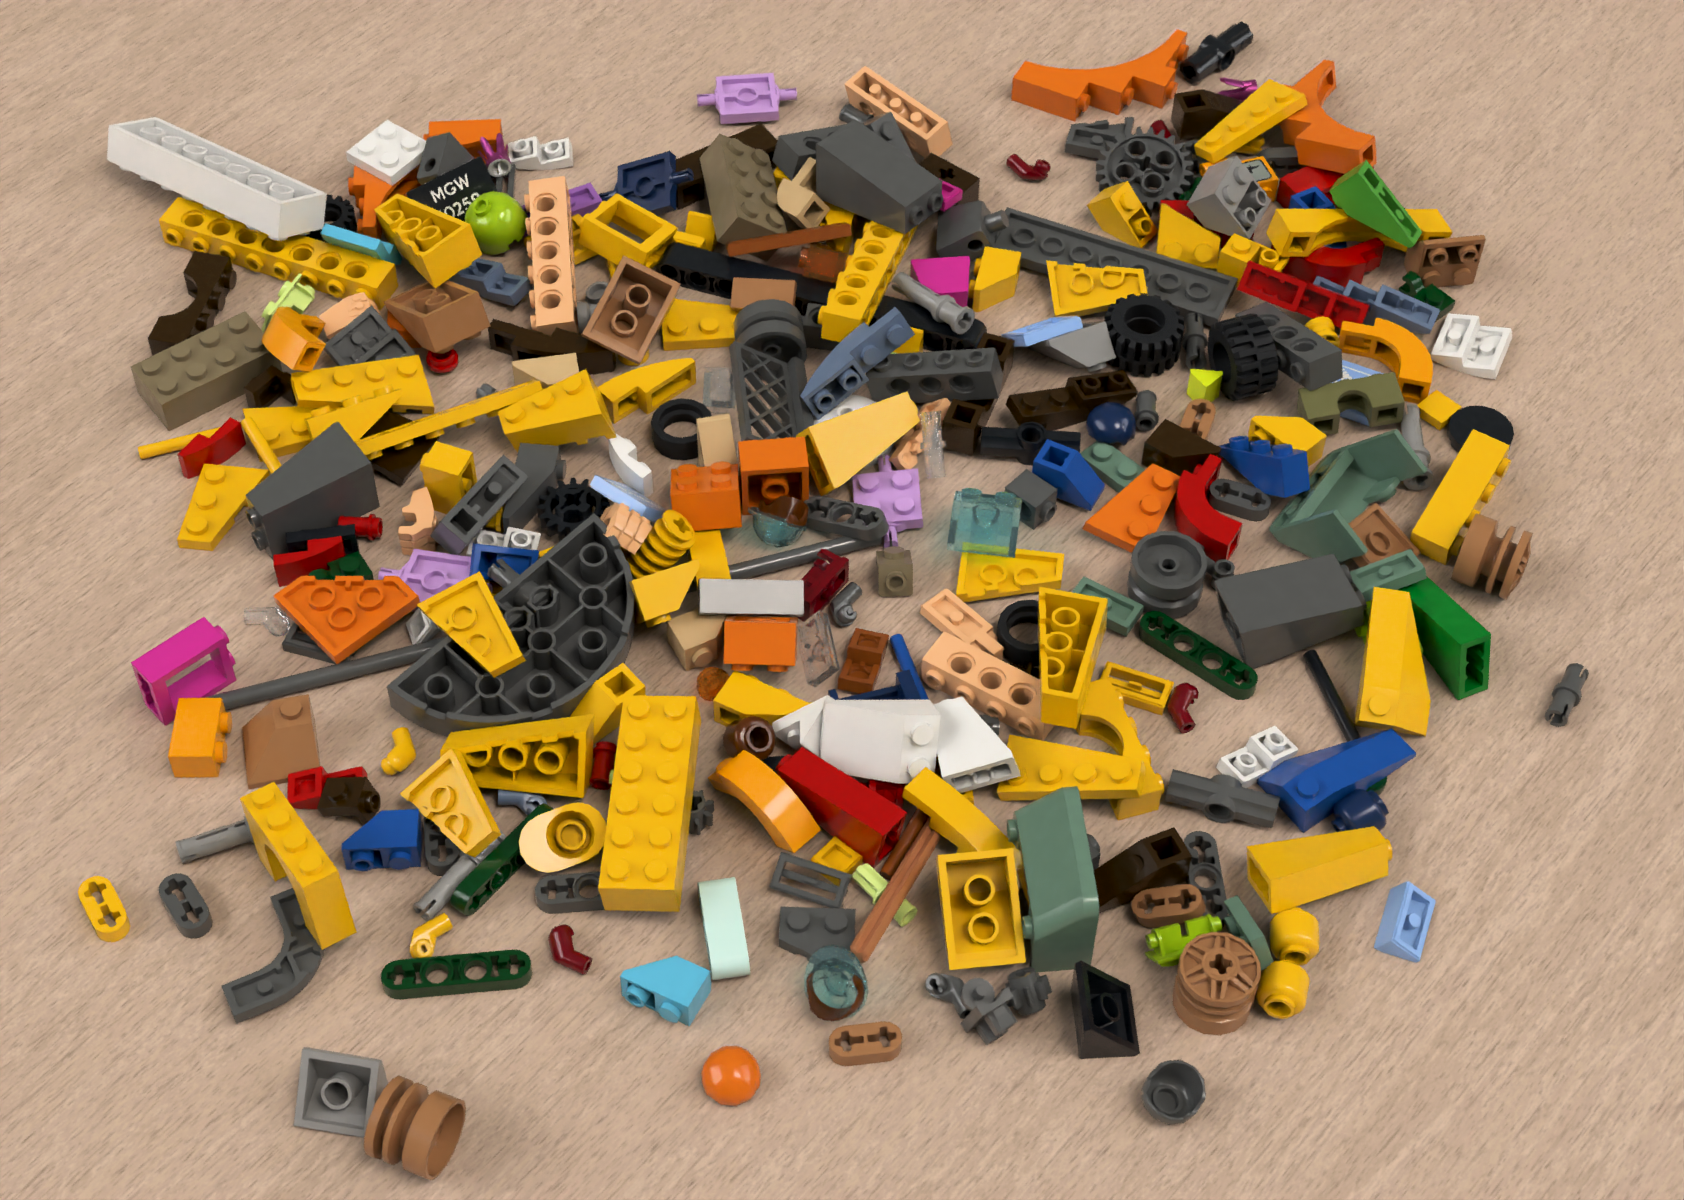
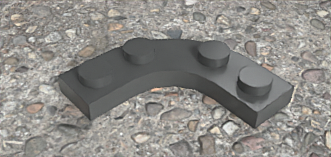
[221,888,324,1024]

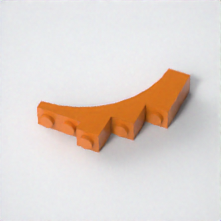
[1011,29,1189,122]
[1276,60,1377,174]
[348,119,503,240]

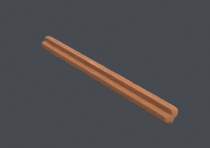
[849,816,942,963]

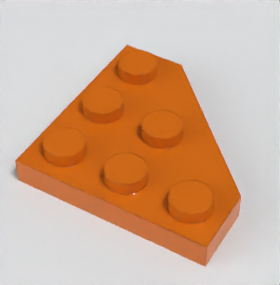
[273,576,421,664]

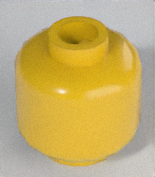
[1270,907,1320,966]
[1256,960,1310,1019]

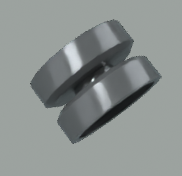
[733,299,807,380]
[1127,531,1207,619]

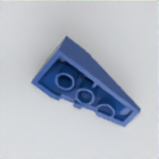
[1257,729,1416,833]

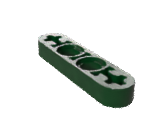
[1139,611,1258,700]
[450,803,554,916]
[381,950,533,1000]

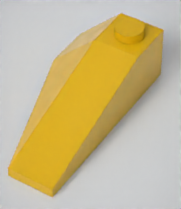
[1354,587,1431,737]

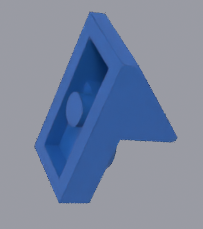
[469,543,539,580]

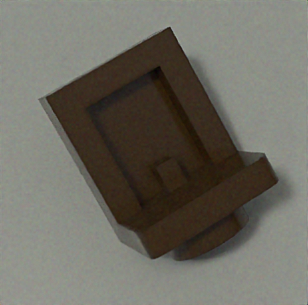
[244,365,297,408]
[317,777,381,825]

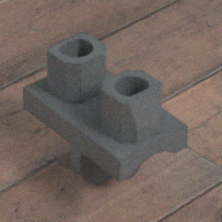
[960,978,1018,1045]

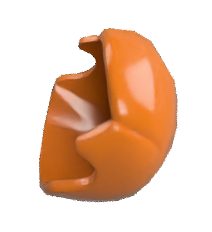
[701,1046,761,1106]

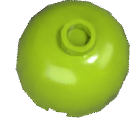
[464,191,528,255]

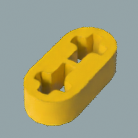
[78,876,131,942]

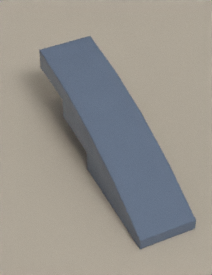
[448,258,533,306]
[1314,276,1440,334]

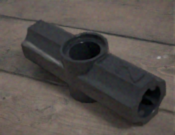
[1179,21,1253,84]
[980,422,1081,465]

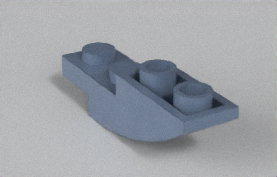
[800,307,915,420]

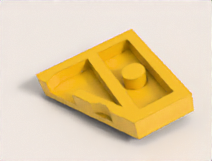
[1156,203,1220,269]

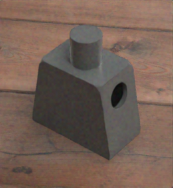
[417,132,475,185]
[936,200,1009,262]

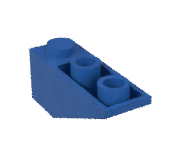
[1219,436,1310,498]

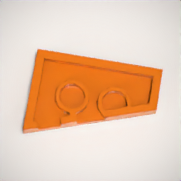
[1083,463,1180,553]

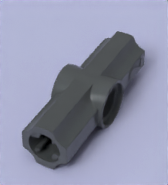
[1165,769,1280,828]

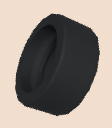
[651,398,712,461]
[996,600,1039,667]

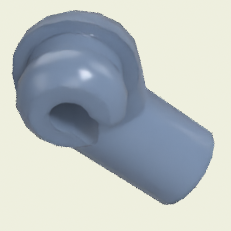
[498,789,547,815]

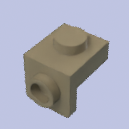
[876,546,913,597]

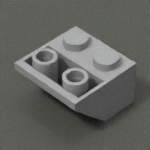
[1187,155,1271,239]

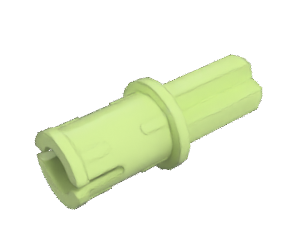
[852,863,918,927]

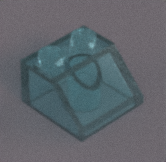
[947,488,1023,558]

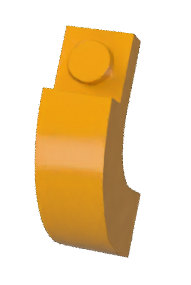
[261,307,326,372]
[1338,318,1433,404]
[708,750,821,853]

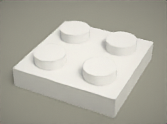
[346,120,426,186]

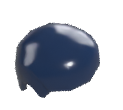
[1086,402,1136,445]

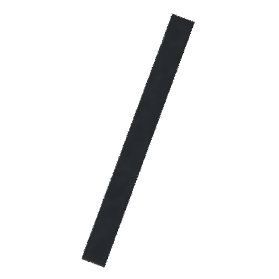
[655,243,987,351]

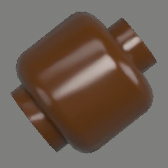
[723,716,776,761]

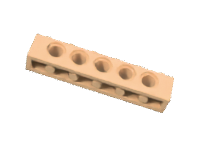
[524,176,579,336]

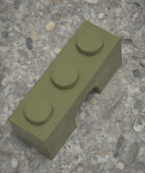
[1297,372,1405,435]

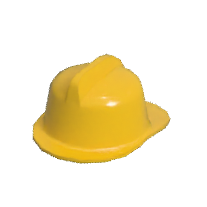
[518,802,606,873]

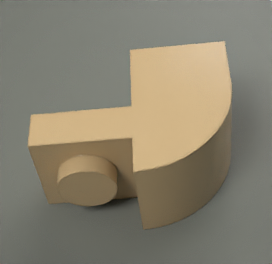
[777,157,830,229]

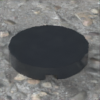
[1447,406,1514,453]

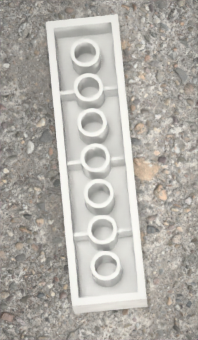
[107,117,327,241]

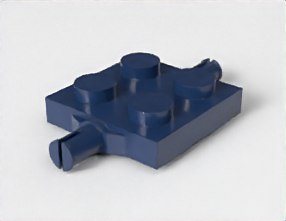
[599,151,694,215]

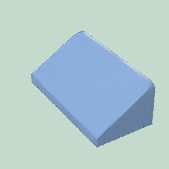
[1374,881,1436,963]

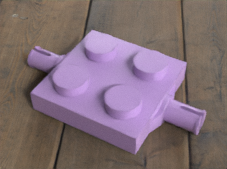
[697,73,797,124]
[852,455,923,548]
[378,549,493,612]

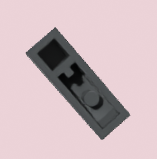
[502,443,566,534]
[430,455,529,555]

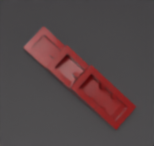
[1237,260,1371,329]

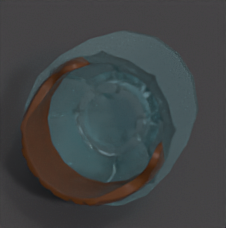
[747,496,809,547]
[804,945,869,1021]

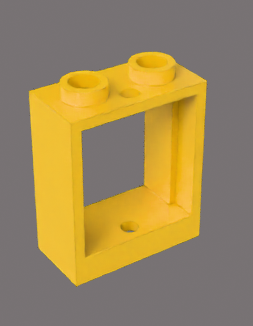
[578,193,678,269]

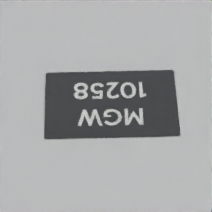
[406,156,498,221]

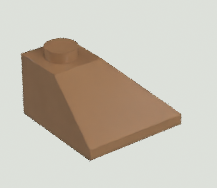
[242,694,320,789]

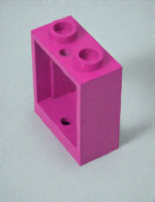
[131,617,236,726]

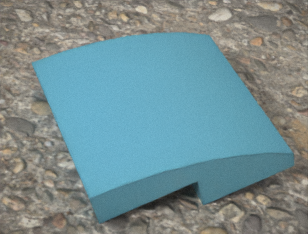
[320,223,403,265]

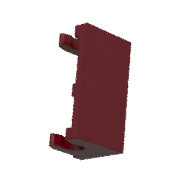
[798,549,849,625]

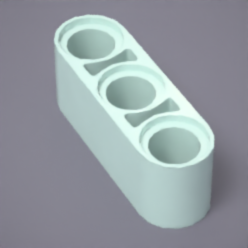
[697,877,750,980]

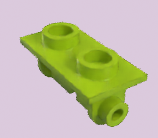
[1145,914,1222,967]

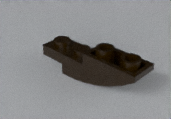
[488,319,616,375]
[1006,370,1138,431]

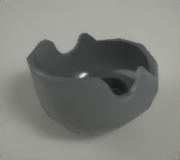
[1141,1060,1206,1125]

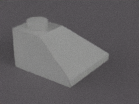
[1026,321,1116,372]

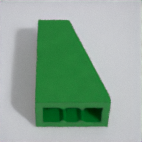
[1398,576,1491,700]

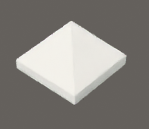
[406,608,441,645]

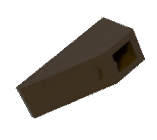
[1171,89,1243,140]
[1094,827,1192,913]

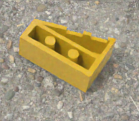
[498,369,617,453]

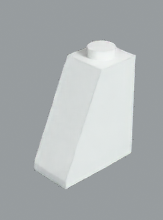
[934,697,1021,793]

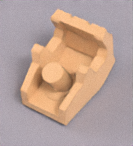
[319,292,381,339]
[398,487,439,555]
[600,503,653,555]

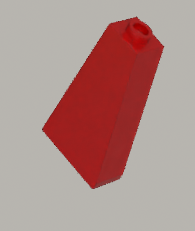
[775,747,907,869]

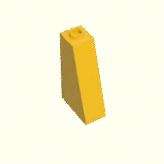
[796,391,920,496]
[1247,826,1393,914]

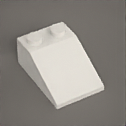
[819,700,941,784]

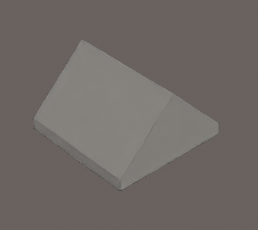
[294,1047,388,1138]

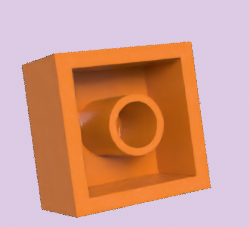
[738,437,809,515]
[670,461,742,531]
[724,616,798,672]

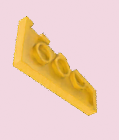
[1194,79,1308,164]

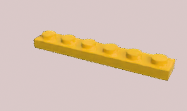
[354,380,543,460]

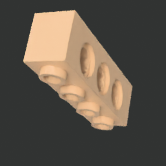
[844,66,953,158]
[921,631,1055,741]

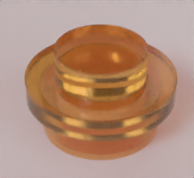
[697,667,730,701]

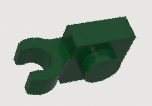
[1399,271,1455,322]
[308,551,374,580]

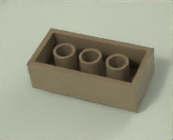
[699,134,787,262]
[130,311,283,431]

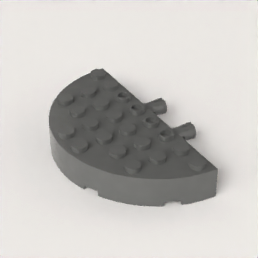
[387,513,635,737]

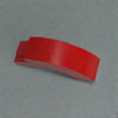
[1271,237,1385,288]
[1174,454,1243,562]

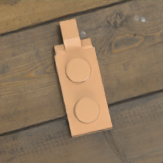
[889,398,951,470]
[920,588,1004,660]

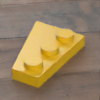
[1046,260,1148,317]

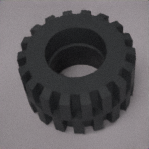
[1104,293,1184,377]
[1208,313,1278,401]

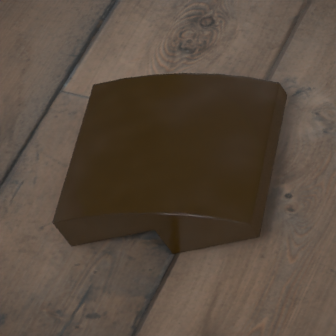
[360,411,440,486]

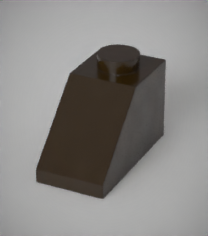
[1141,419,1222,476]

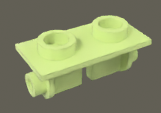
[261,273,315,332]

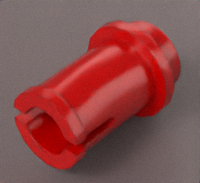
[338,514,383,541]
[589,741,617,790]

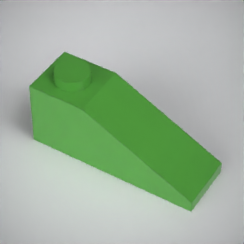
[1329,160,1422,248]

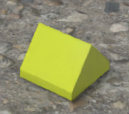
[1187,369,1223,402]

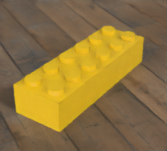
[598,695,701,912]

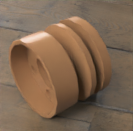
[1451,513,1533,600]
[1172,932,1261,1036]
[364,1075,466,1180]

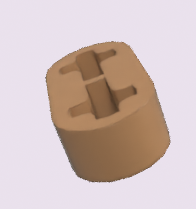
[1180,398,1216,440]
[1131,884,1206,928]
[829,1021,902,1066]

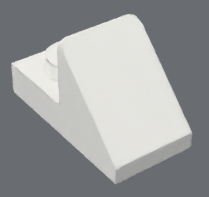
[772,695,834,757]

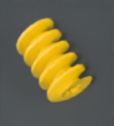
[625,510,696,579]

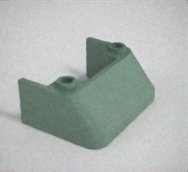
[1269,429,1428,564]
[1007,786,1099,973]

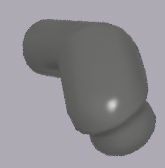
[830,582,862,626]
[925,973,971,1019]

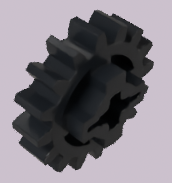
[537,478,610,542]

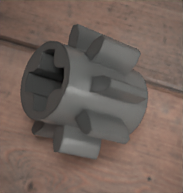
[689,790,714,835]
[1001,967,1052,1015]

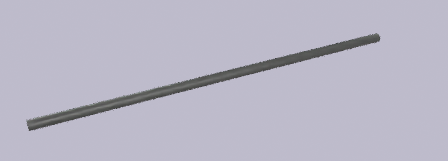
[205,536,882,710]

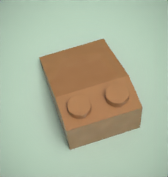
[582,255,681,365]
[384,280,490,354]

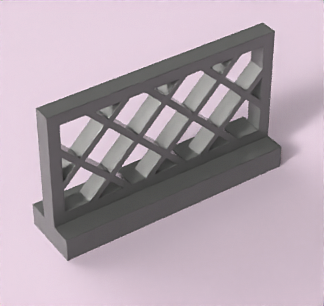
[729,341,814,441]

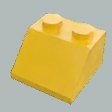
[629,559,700,628]

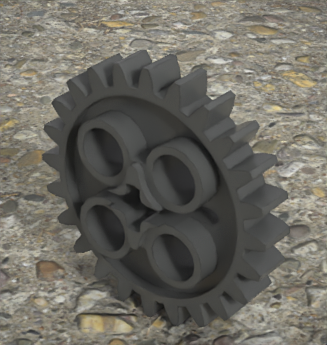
[1096,127,1193,217]

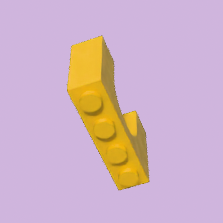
[240,782,357,950]

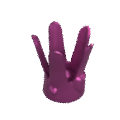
[1218,77,1257,101]
[477,133,511,177]

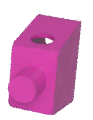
[910,256,970,307]

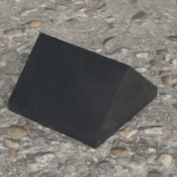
[1071,960,1140,1059]

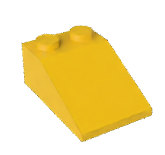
[936,848,1026,970]

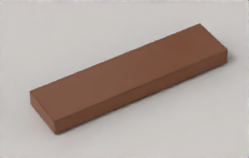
[726,222,852,257]

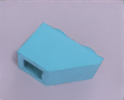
[620,956,711,1027]

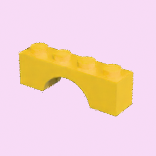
[1076,677,1165,820]

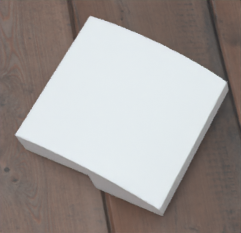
[1431,313,1512,379]

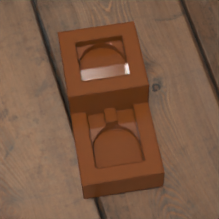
[837,628,889,694]

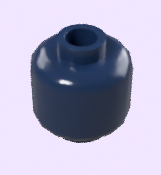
[1331,789,1389,832]

